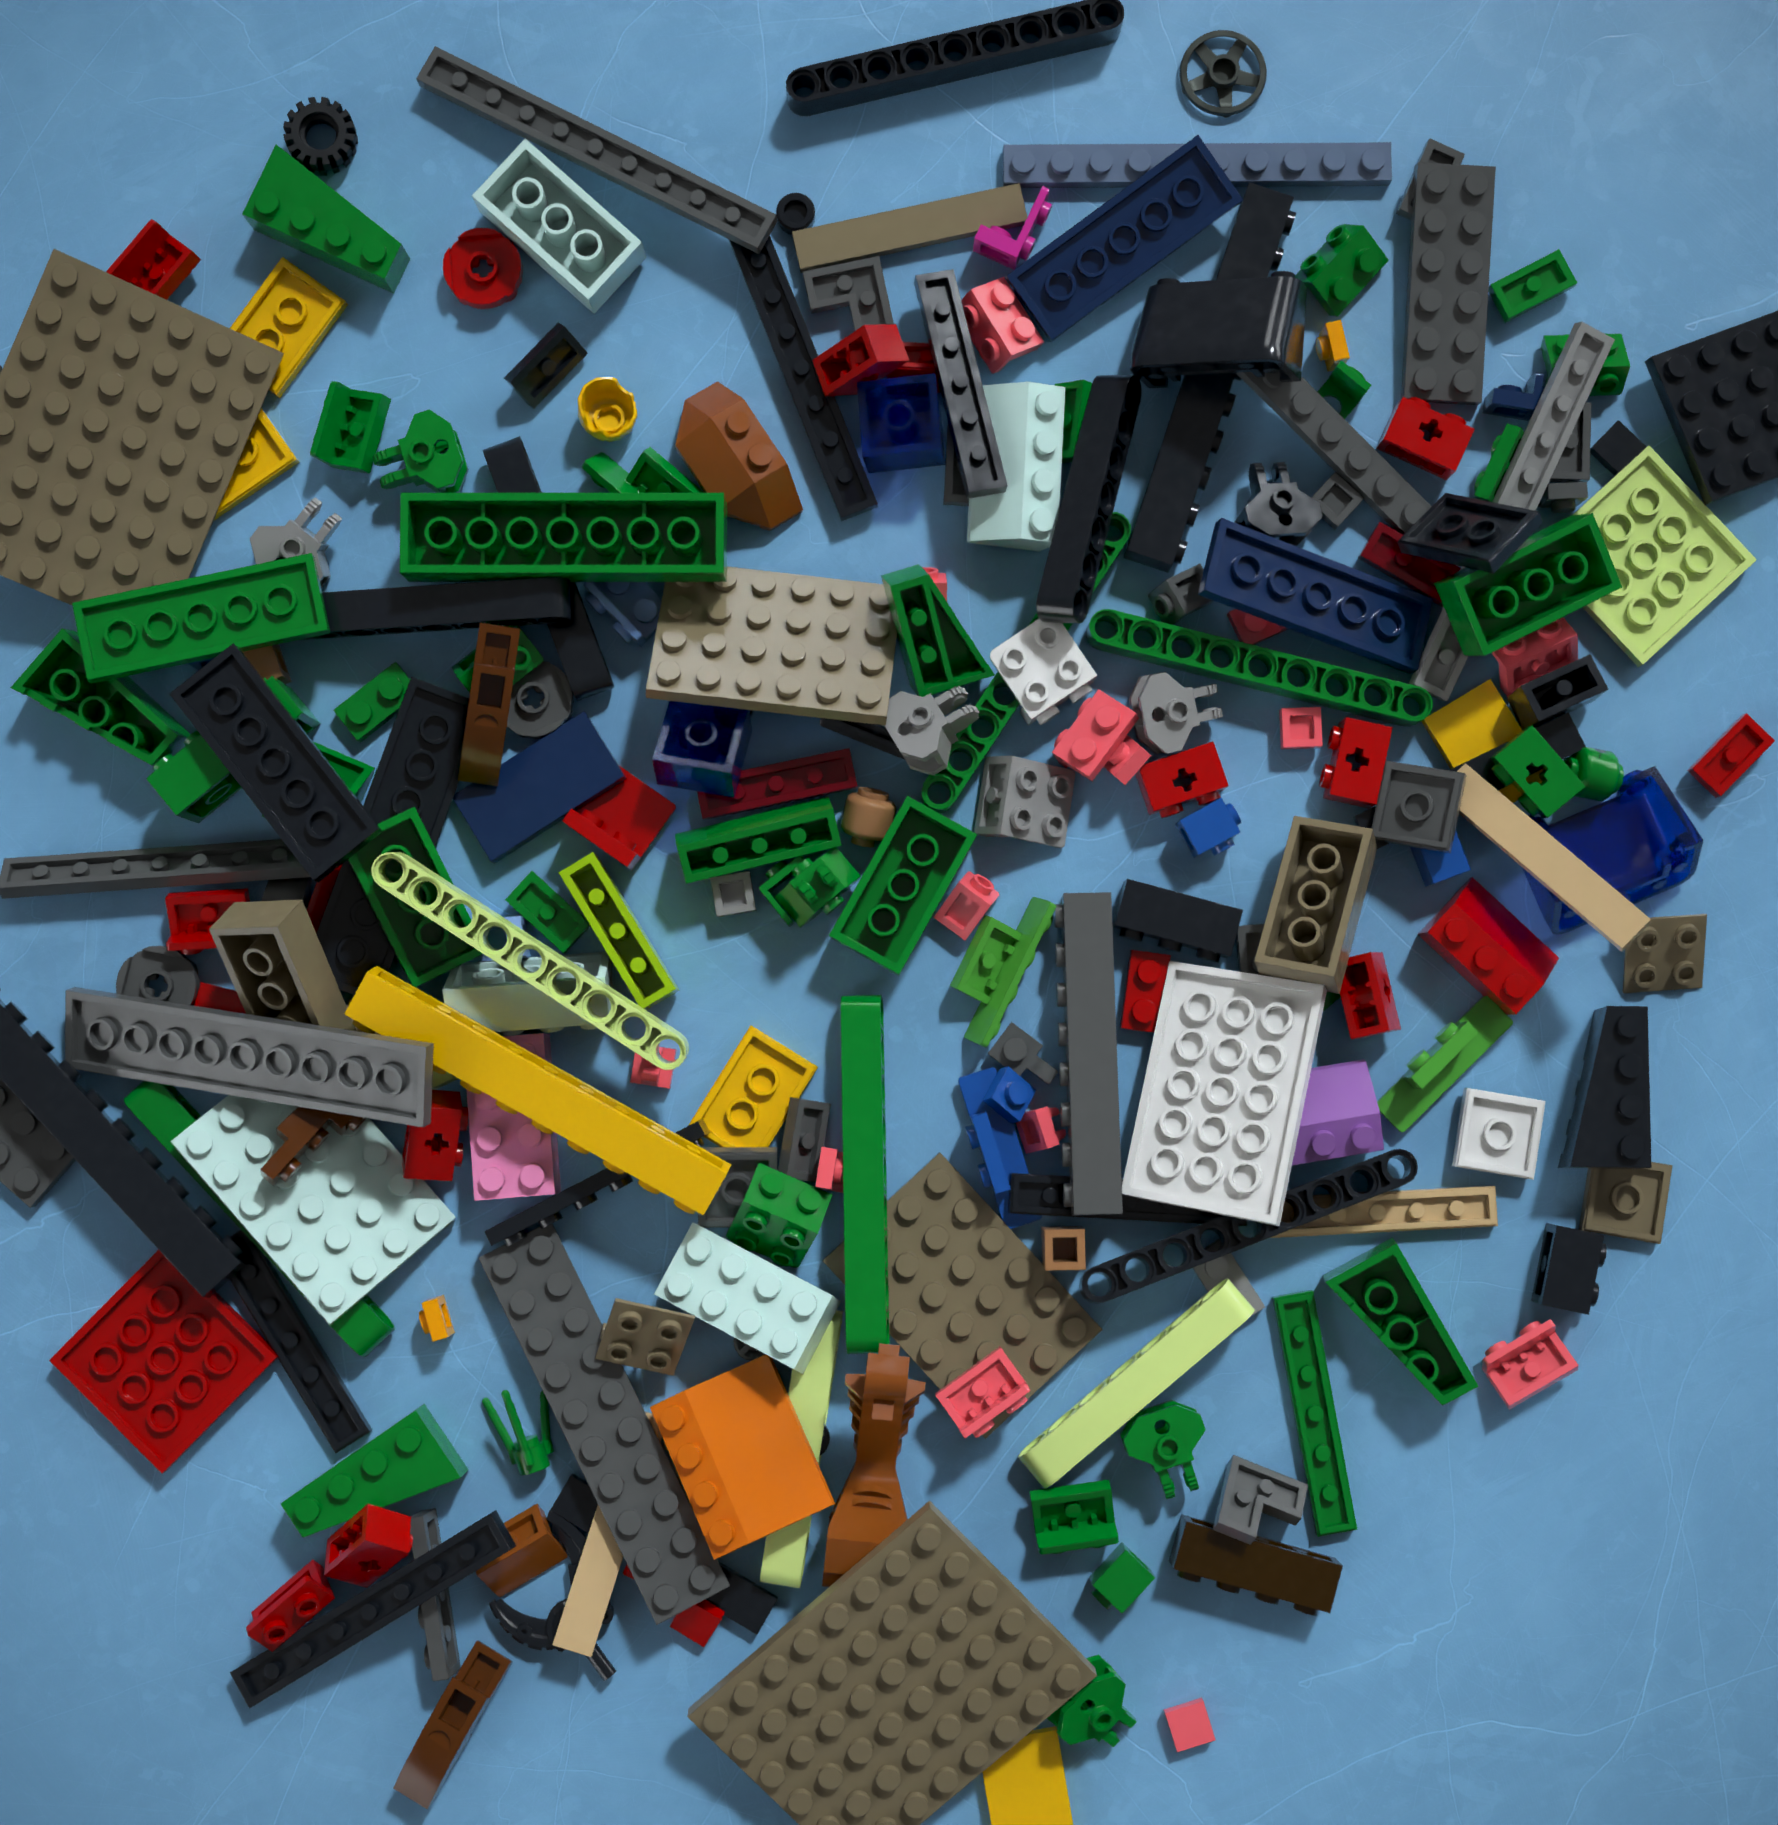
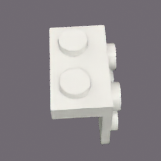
[990,619,1097,725]

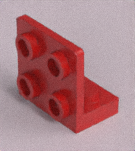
[562,766,676,871]

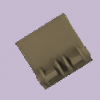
[1623,914,1707,993]
[595,1298,695,1376]

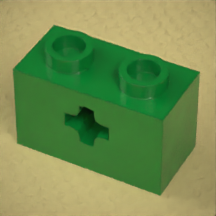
[1490,725,1586,818]

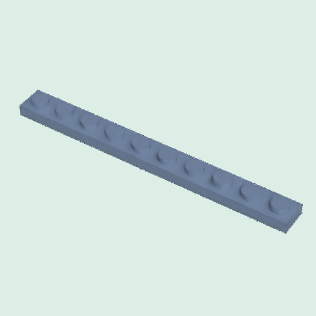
[1003,142,1392,188]

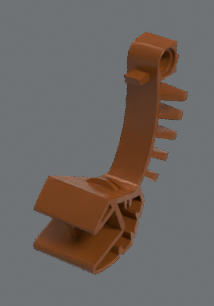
[822,1343,926,1587]

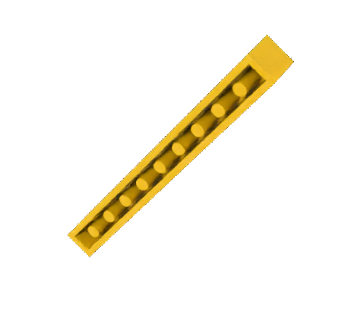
[344,966,731,1215]

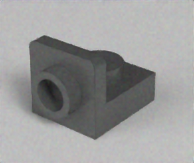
[1148,564,1214,625]

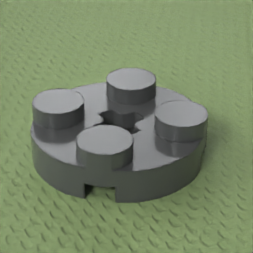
[507,661,574,739]
[116,946,200,1006]

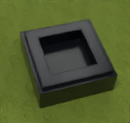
[1590,420,1647,476]

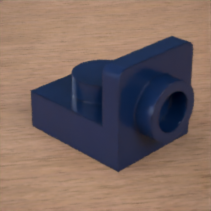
[1482,372,1546,421]

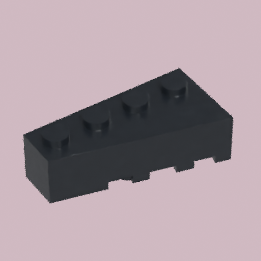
[1558,1006,1652,1169]

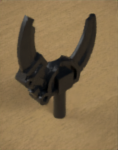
[489,1510,616,1681]

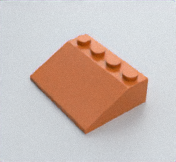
[650,1354,835,1560]

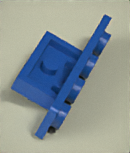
[958,1067,1042,1229]

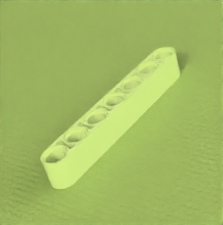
[1018,1278,1255,1489]
[760,1310,843,1588]

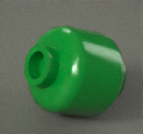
[1563,747,1624,801]

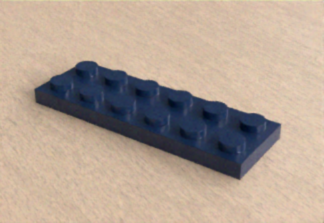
[1006,135,1243,342]
[1198,518,1433,674]

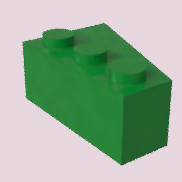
[881,564,995,697]

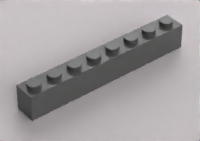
[1054,892,1123,1216]

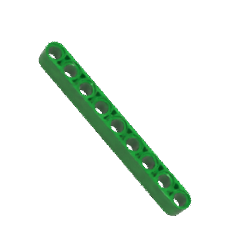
[921,512,1131,813]
[1086,609,1433,727]
[841,995,890,1354]
[124,1081,395,1357]

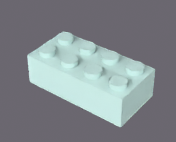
[472,138,646,314]
[654,1222,841,1374]

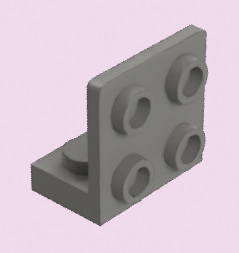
[974,756,1075,848]

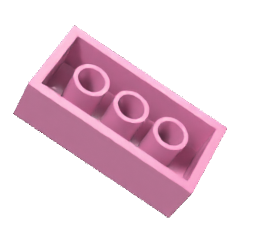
[467,1033,561,1201]

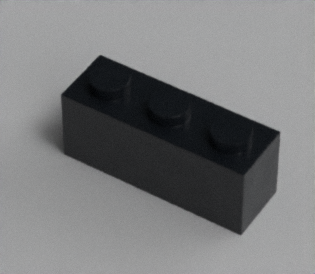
[1112,879,1243,963]

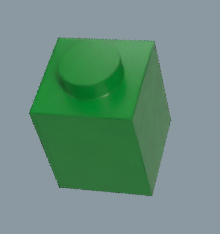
[1089,1542,1155,1613]

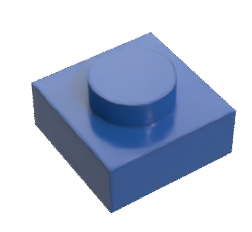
[983,1066,1036,1124]

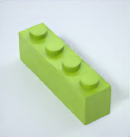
[559,852,680,1010]

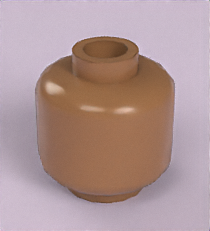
[841,787,896,848]

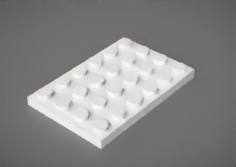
[1122,961,1327,1226]

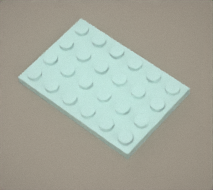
[171,1095,456,1326]

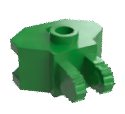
[372,409,469,493]
[775,847,861,928]
[1120,1400,1206,1499]
[1047,1654,1137,1747]

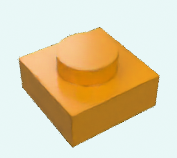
[1316,320,1350,372]
[419,1295,455,1342]

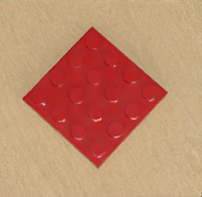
[49,1249,278,1474]

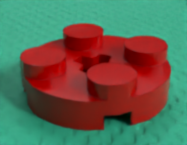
[443,228,523,309]

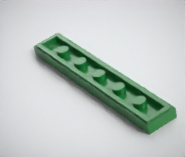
[1272,1290,1357,1537]

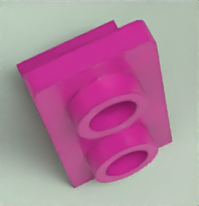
[973,186,1053,270]

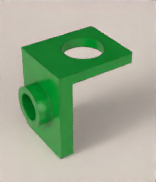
[1317,361,1372,419]
[758,856,804,927]

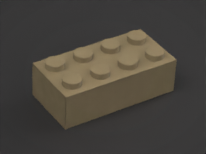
[1254,816,1377,994]
[209,899,357,1031]

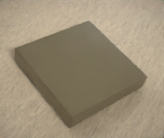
[1578,1162,1673,1244]

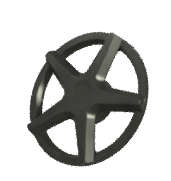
[1180,30,1267,118]

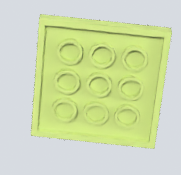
[1573,446,1757,667]

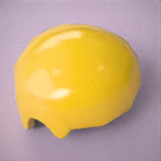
[577,377,638,442]

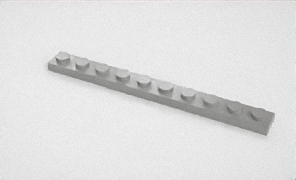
[1408,322,1615,701]

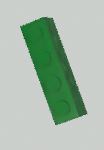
[675,797,842,884]

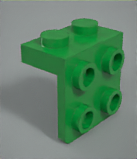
[726,1163,833,1268]

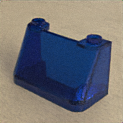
[1522,766,1703,935]

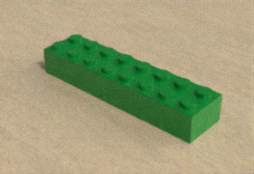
[400,493,727,582]

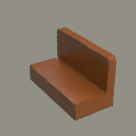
[476,1504,567,1597]

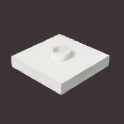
[1452,1088,1546,1180]

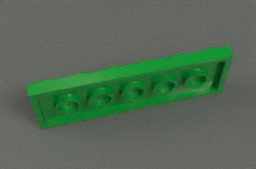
[72,553,330,684]

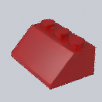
[1417,877,1559,1015]

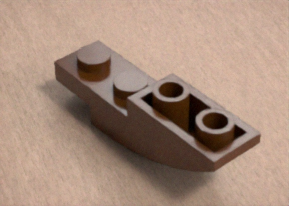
[458,623,520,786]
[260,1107,367,1186]
[393,1640,513,1809]

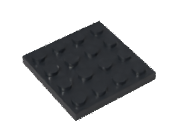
[1645,311,1778,505]

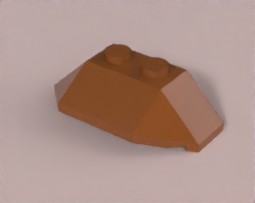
[675,381,803,531]

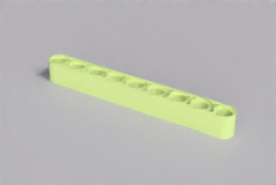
[371,852,689,1070]

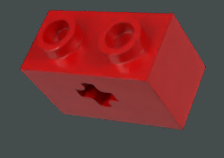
[812,324,909,396]
[1376,397,1475,480]
[1319,717,1393,809]
[1135,741,1229,818]
[1340,952,1401,1039]
[402,1090,468,1181]
[324,1504,413,1588]

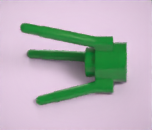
[482,1390,554,1476]

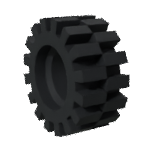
[283,97,358,176]

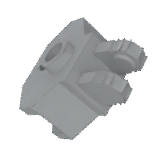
[250,497,342,589]
[1128,672,1223,754]
[884,686,980,776]

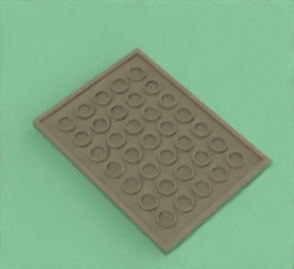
[0,249,284,605]
[687,1501,1097,1825]

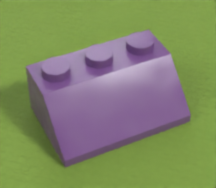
[1292,1059,1384,1166]

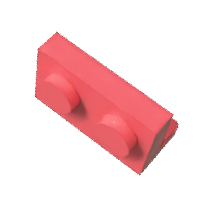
[961,277,1044,374]
[1052,689,1139,782]
[1482,1319,1579,1410]
[935,1346,1031,1439]

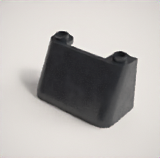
[1130,271,1307,388]

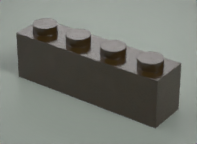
[1169,1514,1343,1616]

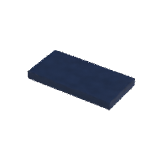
[453,711,627,864]

